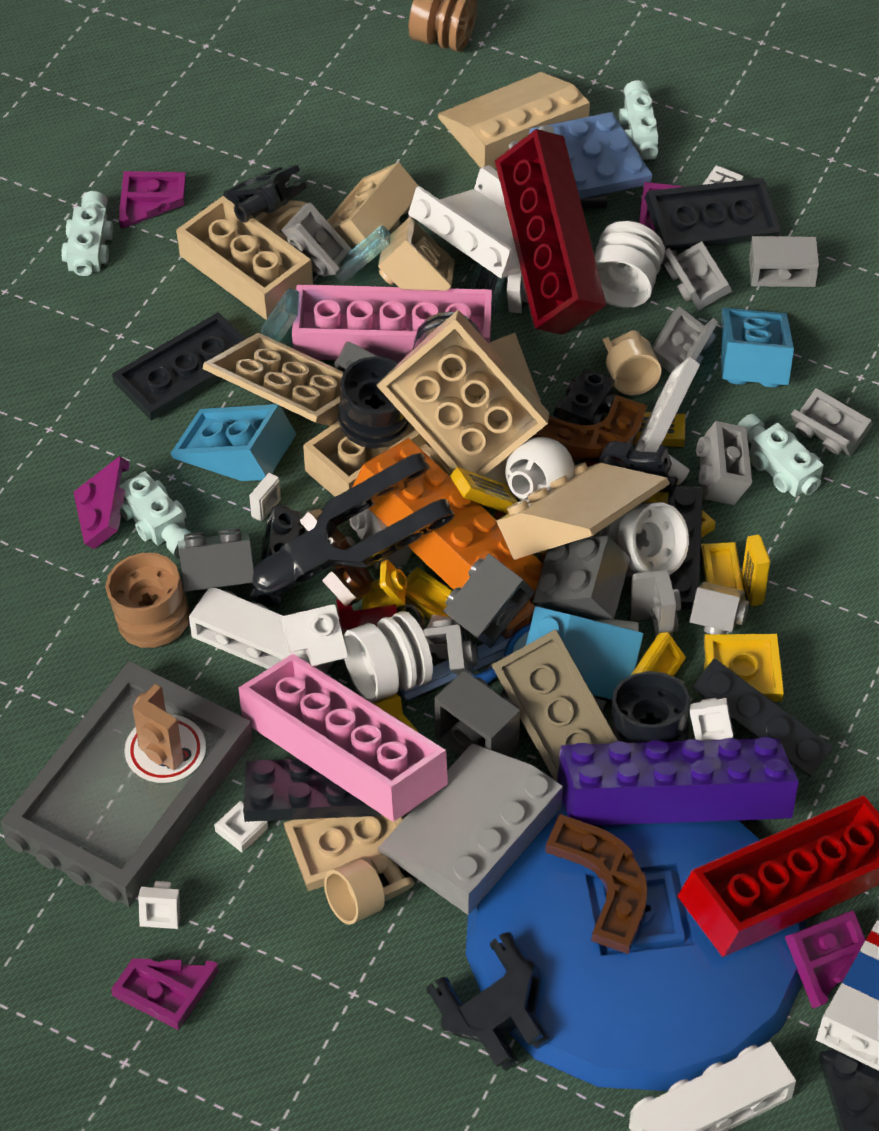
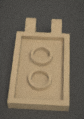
[284,810,411,891]

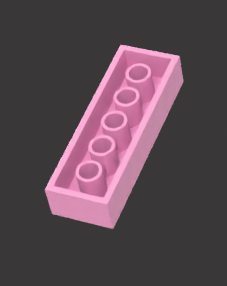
[292,285,492,362]
[239,654,448,822]

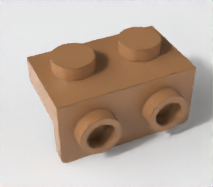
[133,684,184,770]

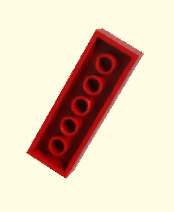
[677,795,879,957]

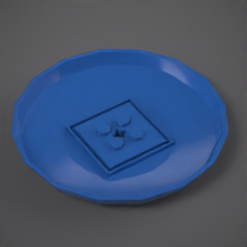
[466,799,806,1091]

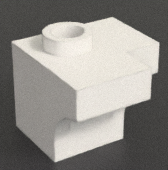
[281,604,348,667]

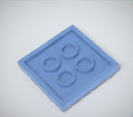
[529,112,652,199]

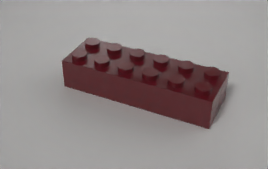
[495,129,607,335]

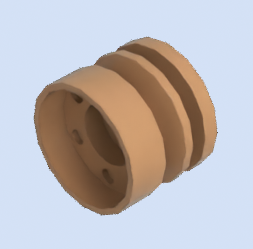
[409,0,478,52]
[105,553,191,648]

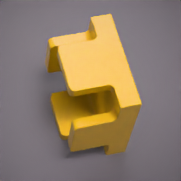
[703,634,784,702]

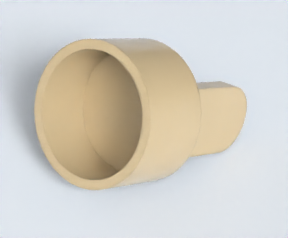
[602,330,661,395]
[324,854,415,925]

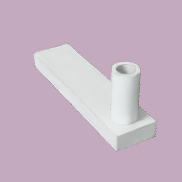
[634,357,700,485]

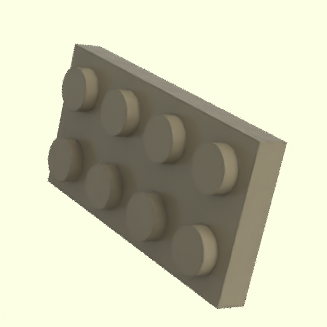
[492,629,618,782]

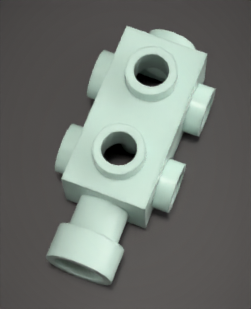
[619,80,658,160]
[62,191,113,276]
[738,414,824,497]
[119,471,190,559]

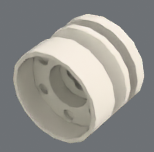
[594,221,665,308]
[594,502,689,577]
[343,611,433,703]

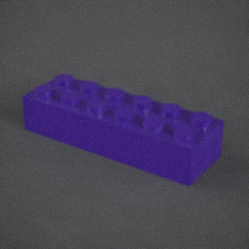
[557,737,799,826]

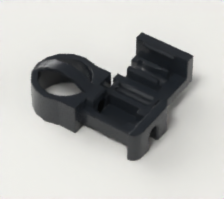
[599,441,678,493]

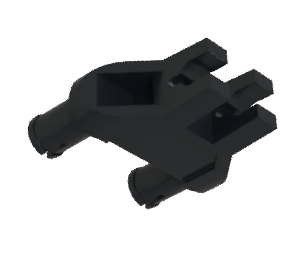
[202,165,308,223]
[426,932,551,1071]

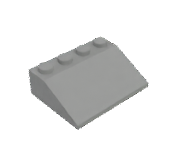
[378,743,563,915]

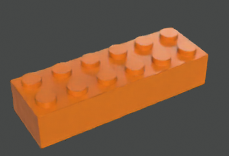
[353,438,543,605]

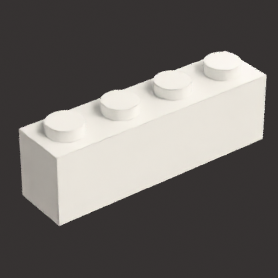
[189,588,334,674]
[629,1042,796,1131]

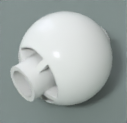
[505,437,575,501]

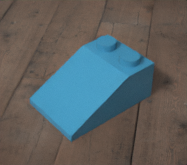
[721,308,794,388]
[170,404,296,481]
[526,606,644,700]

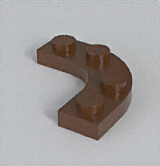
[531,395,647,460]
[300,509,373,607]
[546,814,647,954]

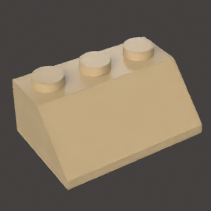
[327,162,418,257]
[378,216,455,291]

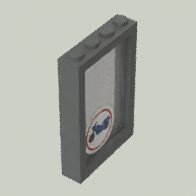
[0,661,253,907]

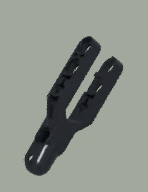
[252,453,455,596]

